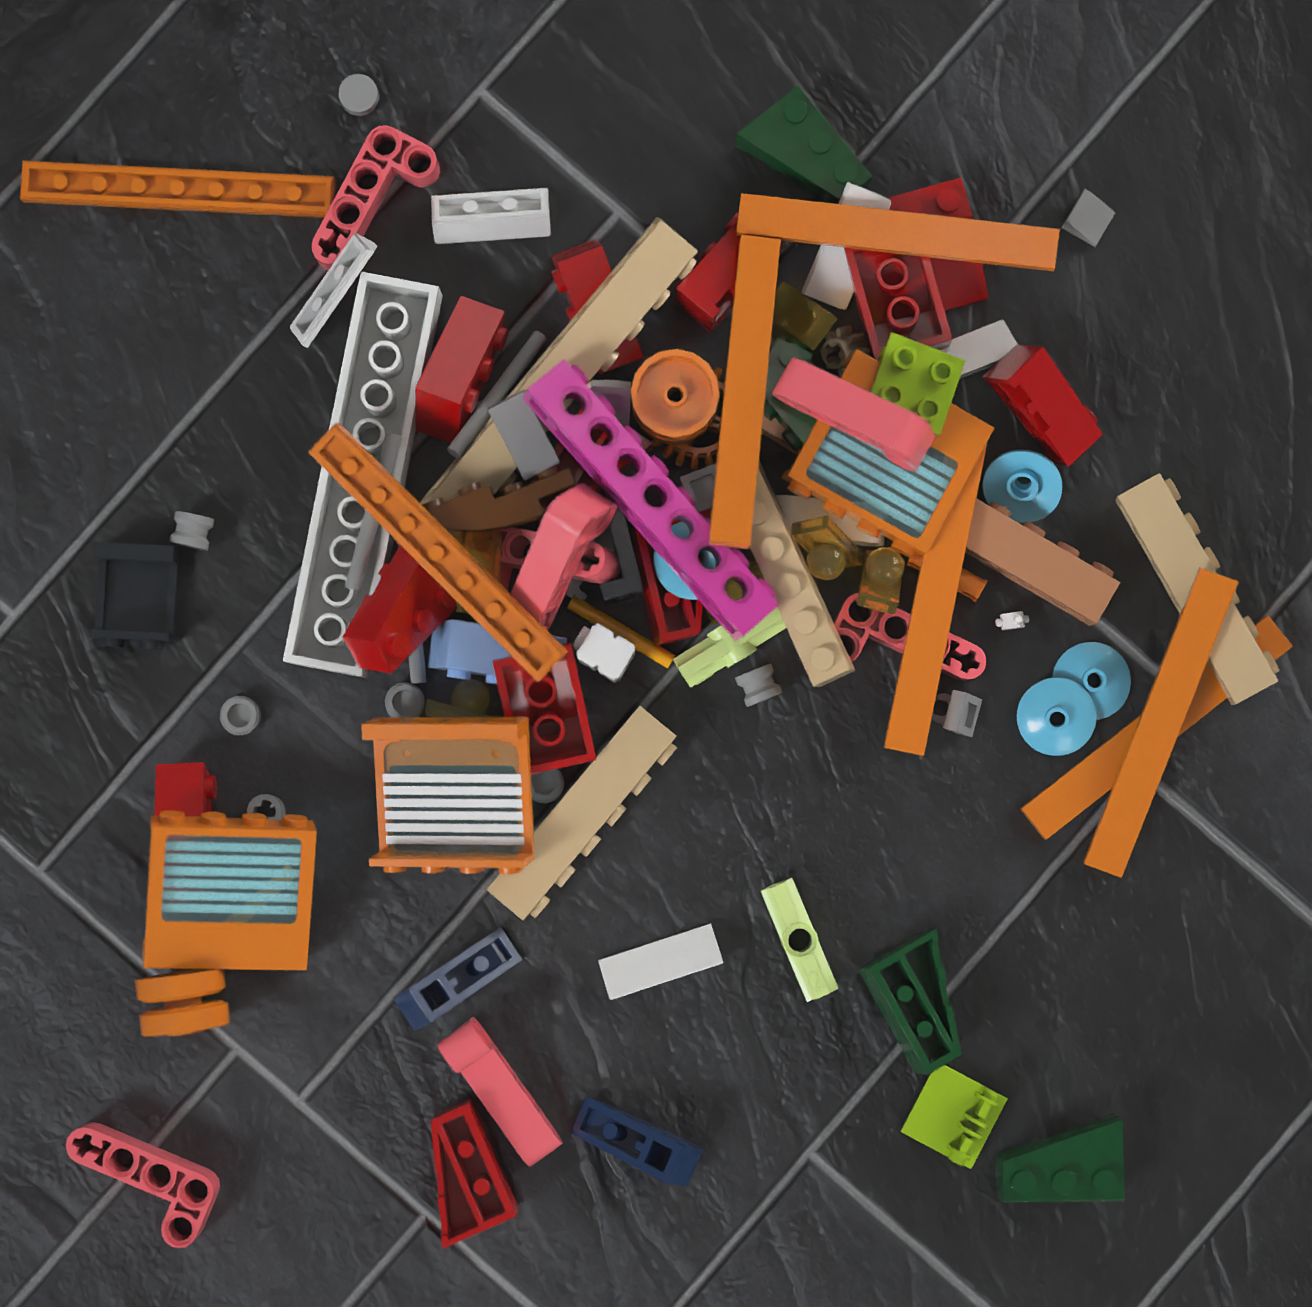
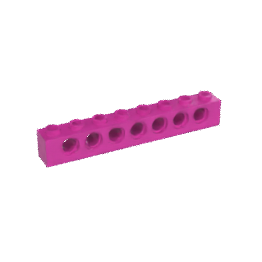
[523,359,779,642]

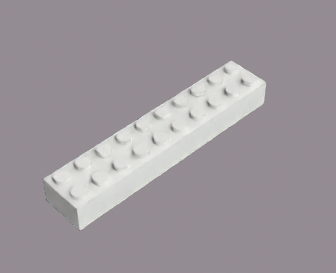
[283,272,442,678]

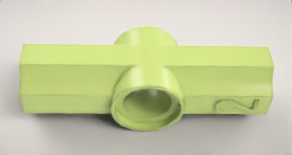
[673,607,786,688]
[760,877,838,1002]

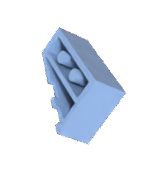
[427,620,567,685]

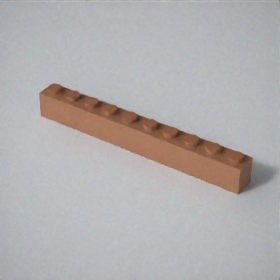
[761,415,1121,626]

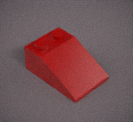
[888,178,989,311]
[844,248,953,360]
[492,643,597,774]

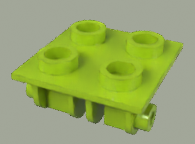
[870,332,966,436]
[900,1065,1008,1169]

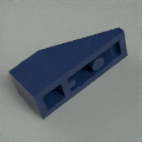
[393,927,522,1031]
[570,1097,703,1186]

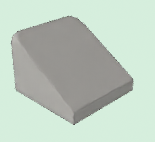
[1061,189,1115,247]

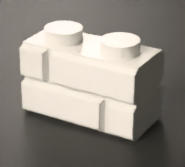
[572,624,635,683]

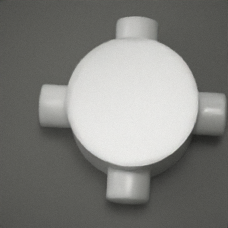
[995,611,1029,631]

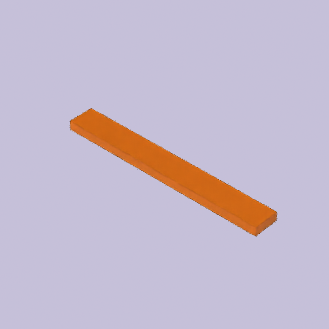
[20,161,336,218]
[736,193,1060,271]
[708,234,781,549]
[308,423,568,682]
[883,443,987,756]
[1083,567,1239,878]
[1020,615,1293,840]

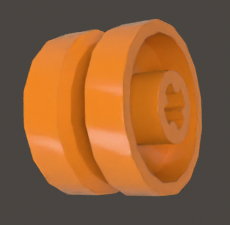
[631,349,720,445]
[135,969,231,1036]

